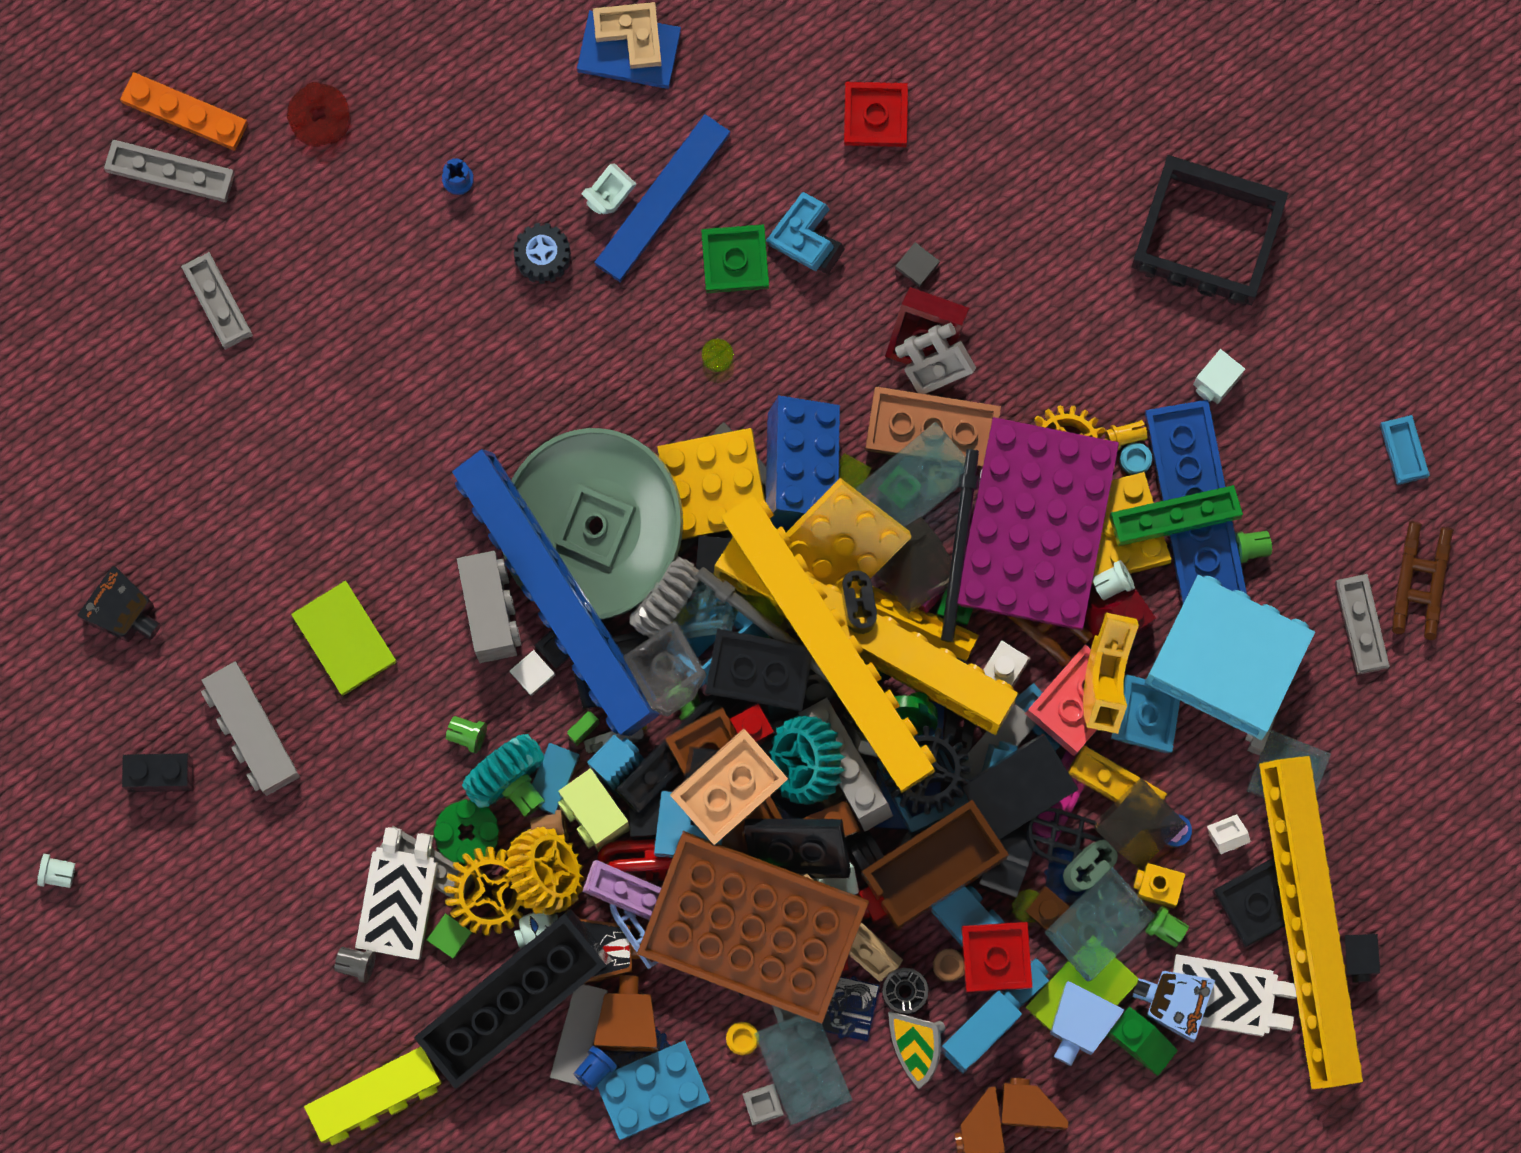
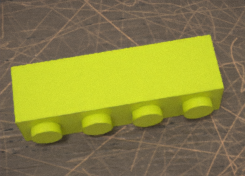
[304,1047,442,1146]

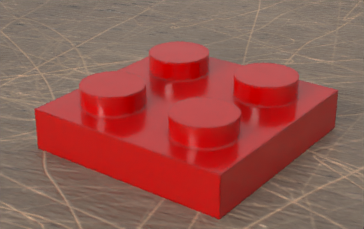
[844,82,908,147]
[961,922,1033,993]

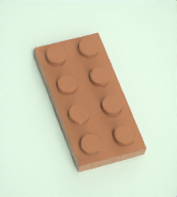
[865,387,1001,469]

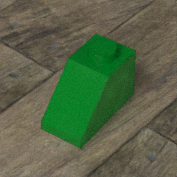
[1107,1006,1178,1076]

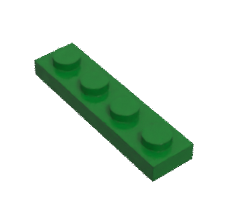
[1109,485,1243,546]

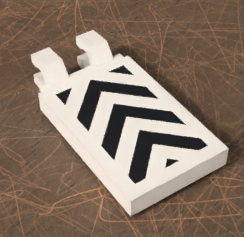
[355,827,438,960]
[1173,954,1297,1037]

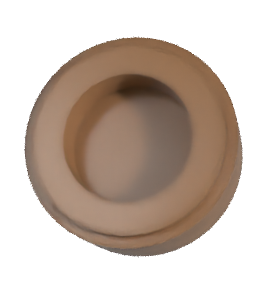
[933,949,964,983]

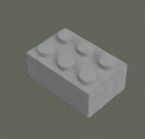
[456,551,522,663]

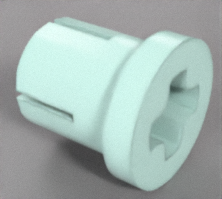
[1093,560,1135,600]
[37,854,76,888]

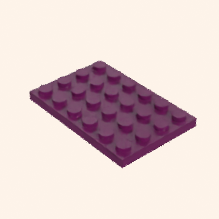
[958,417,1119,631]

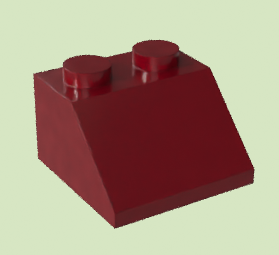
[885,287,969,364]

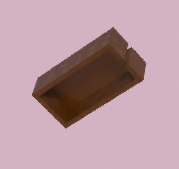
[861,800,1009,930]

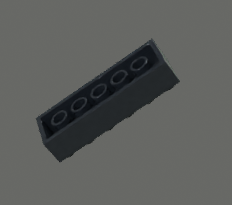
[414,909,612,1089]

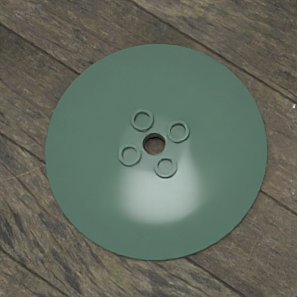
[502,428,683,620]

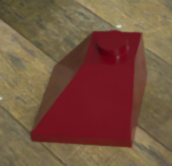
[1084,586,1156,647]

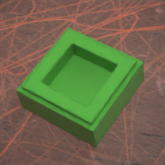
[567,711,600,746]
[427,913,472,959]

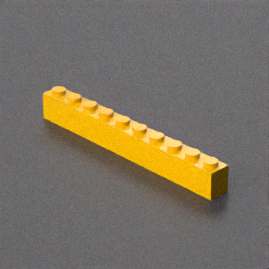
[721,495,936,793]
[713,537,1018,736]
[1259,756,1363,1089]

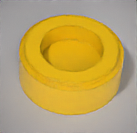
[726,1022,759,1056]

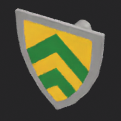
[888,1011,946,1089]

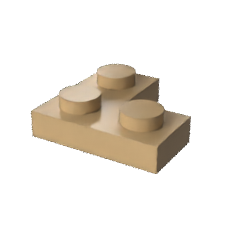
[593,2,662,69]

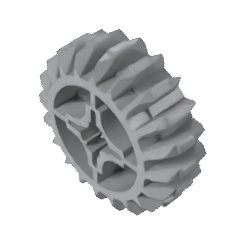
[630,556,699,639]

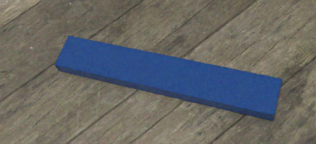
[594,114,730,283]

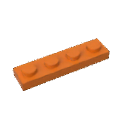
[120,72,248,151]

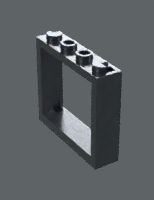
[1131,155,1289,306]

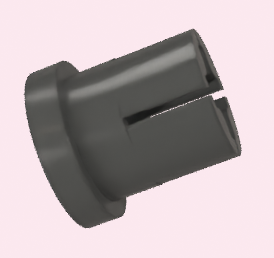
[334,946,376,983]

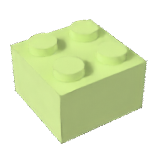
[558,768,630,852]

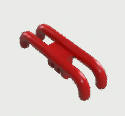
[597,839,673,882]

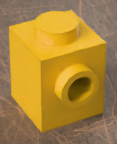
[1133,863,1185,909]

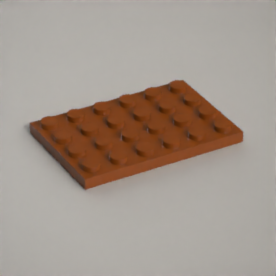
[637,831,869,1024]

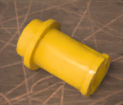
[1105,420,1148,450]

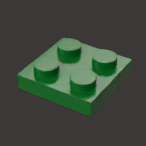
[701,224,769,293]

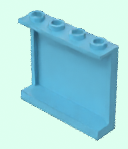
[1145,575,1315,741]

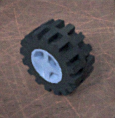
[514,223,571,284]

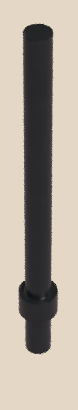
[941,449,979,642]

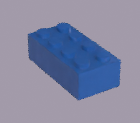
[766,395,840,530]

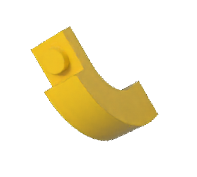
[1083,613,1139,734]

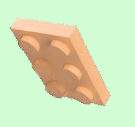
[670,729,788,845]

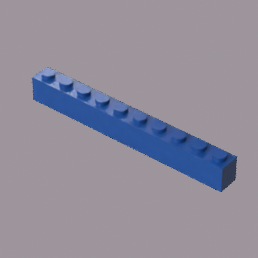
[452,449,661,736]

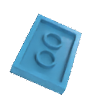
[597,1040,711,1140]

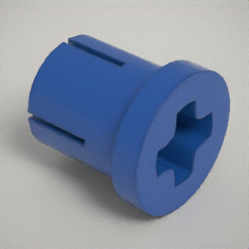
[442,158,474,195]
[573,1046,617,1090]

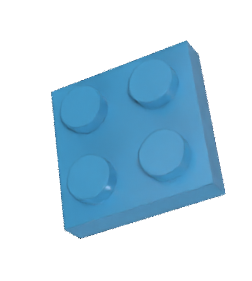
[1111,675,1180,753]

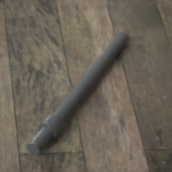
[695,567,830,684]

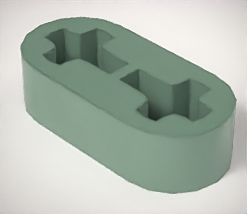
[1063,840,1118,892]

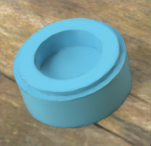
[1119,443,1152,475]

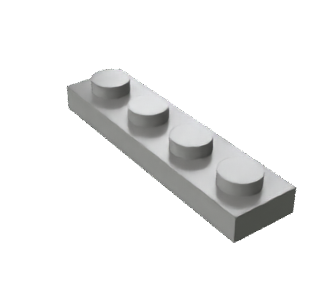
[104,140,235,202]

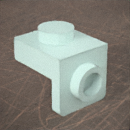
[581,163,637,214]

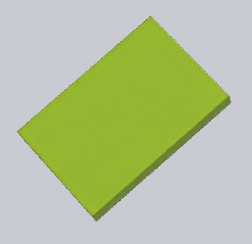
[291,580,397,696]
[1025,936,1139,1041]

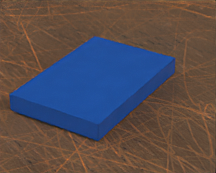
[577,10,681,89]

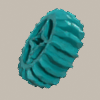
[767,716,845,805]
[462,734,545,808]

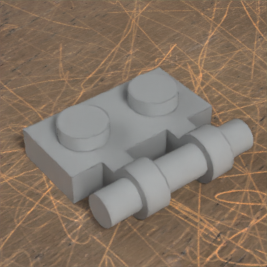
[895,323,976,394]

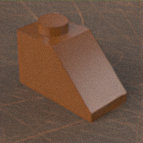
[1000,1078,1068,1130]
[954,1087,1005,1153]

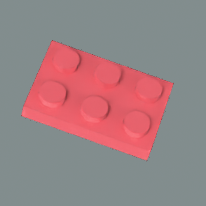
[1025,644,1097,756]

